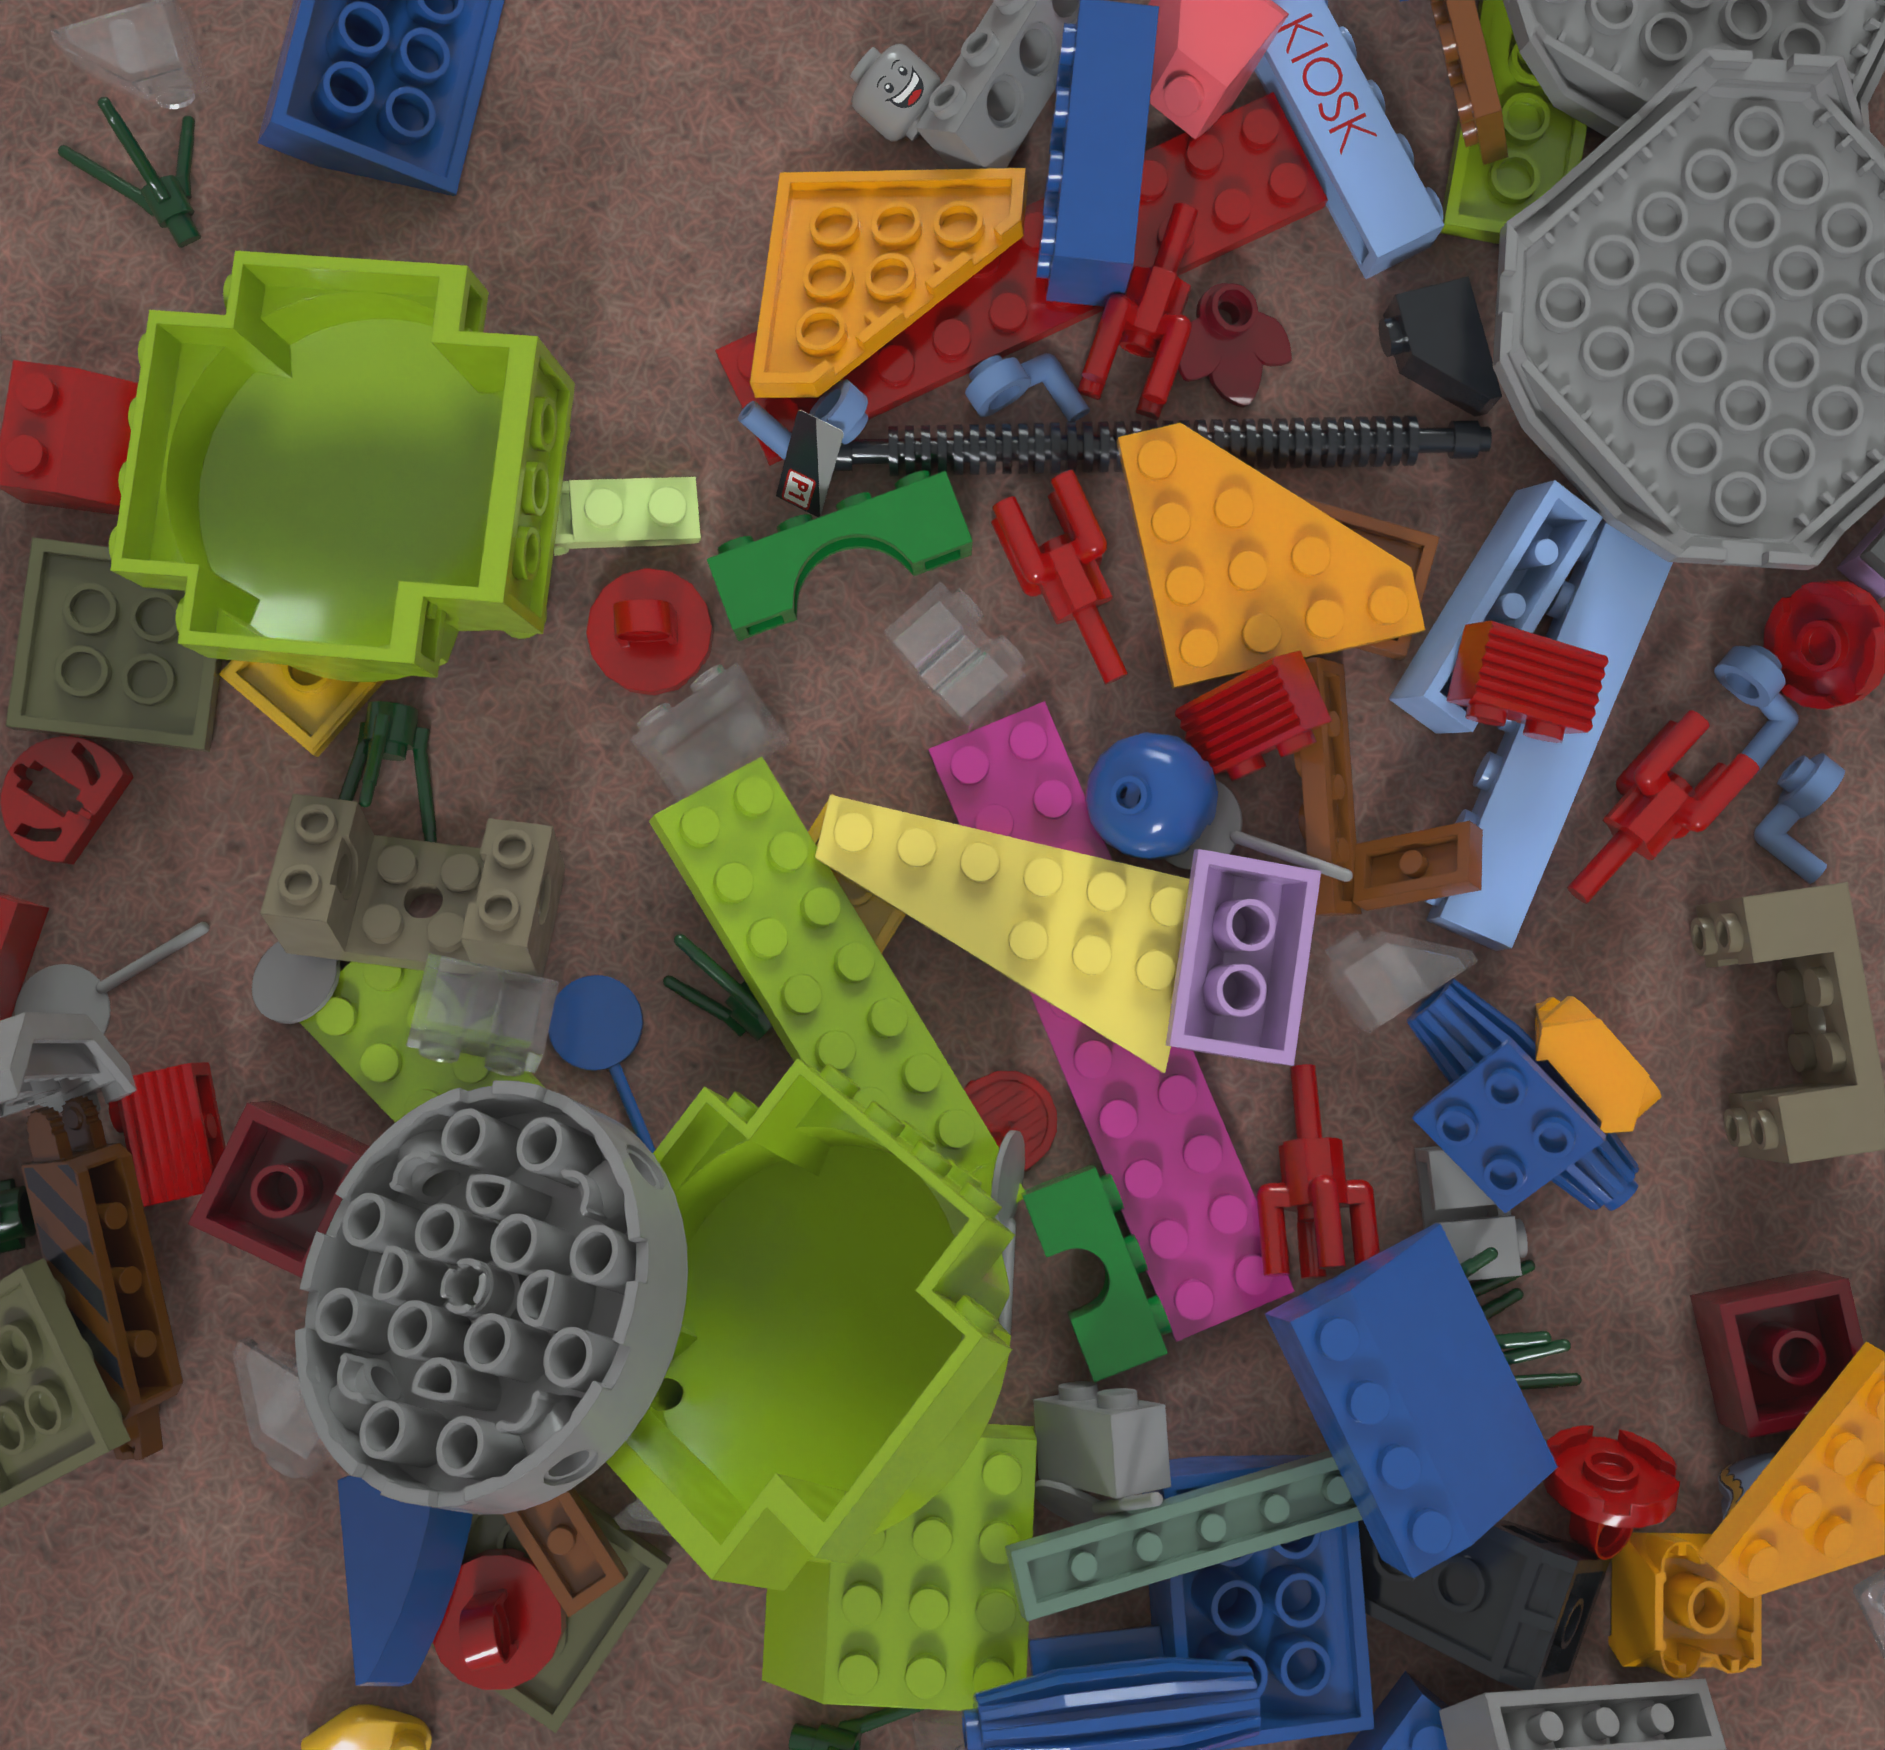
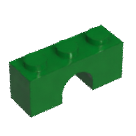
[1021,1164,1172,1383]

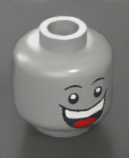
[850,43,941,142]

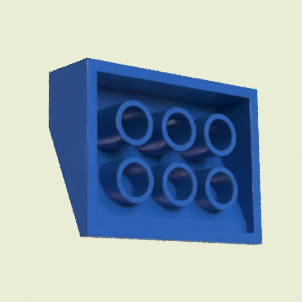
[257,0,504,196]
[1265,1223,1558,1578]
[1142,1455,1375,1750]

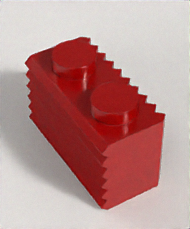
[1446,621,1609,743]
[1175,650,1332,782]
[109,1062,226,1207]

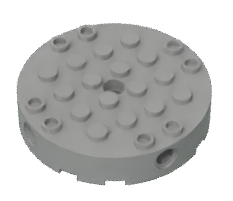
[295,1080,688,1515]

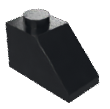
[1378,276,1502,417]

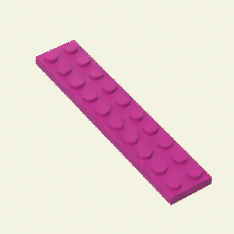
[928,701,1295,1342]

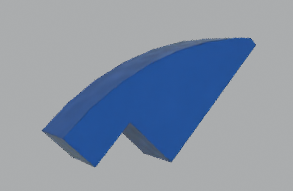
[337,1475,473,1687]

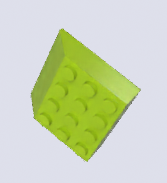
[762,1424,1037,1711]

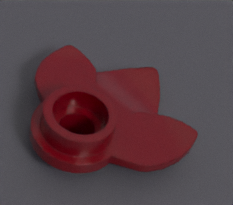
[1178,283,1292,408]

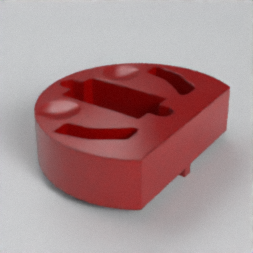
[1,736,134,865]

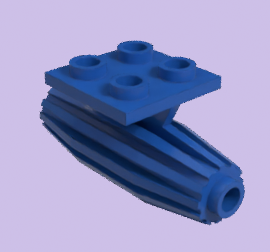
[1406,978,1639,1213]
[961,1625,1261,1750]

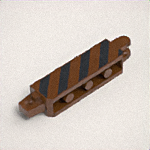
[21,1095,183,1460]

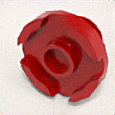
[586,568,714,695]
[1763,579,1885,710]
[1543,1425,1680,1560]
[432,1549,566,1690]

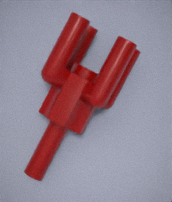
[1077,203,1198,420]
[991,470,1128,685]
[1567,710,1760,904]
[1257,1064,1380,1279]

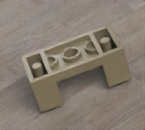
[260,794,565,985]
[1690,882,1885,1164]

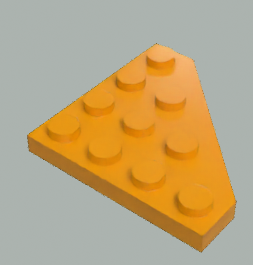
[750,168,1028,398]
[1117,423,1425,689]
[1697,1341,1885,1599]

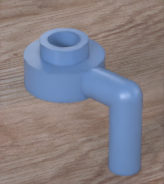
[965,353,1090,422]
[738,379,868,460]
[1714,645,1799,774]
[1754,753,1845,884]

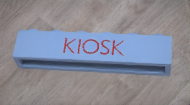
[1254,0,1445,279]

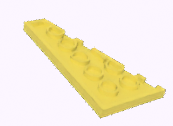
[815,795,1190,1073]

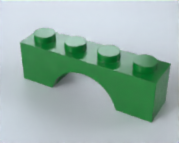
[706,470,973,641]

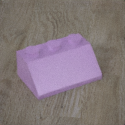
[1166,849,1321,1066]

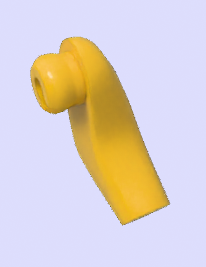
[301,1704,432,1750]

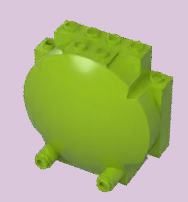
[109,251,575,682]
[606,1058,1015,1591]

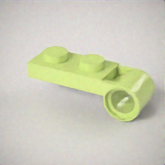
[554,477,701,556]

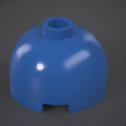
[1085,732,1218,860]

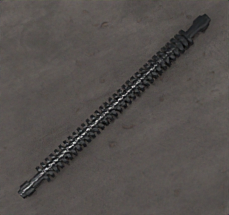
[833,415,1492,477]

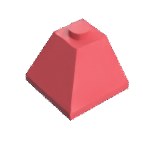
[1148,0,1289,139]

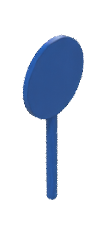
[548,975,656,1153]

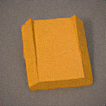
[1535,996,1662,1133]
[1608,1532,1762,1679]

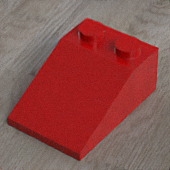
[0,360,138,515]

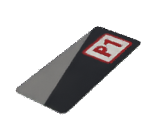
[776,410,844,518]

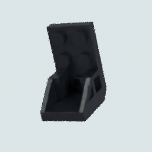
[1358,1519,1611,1690]

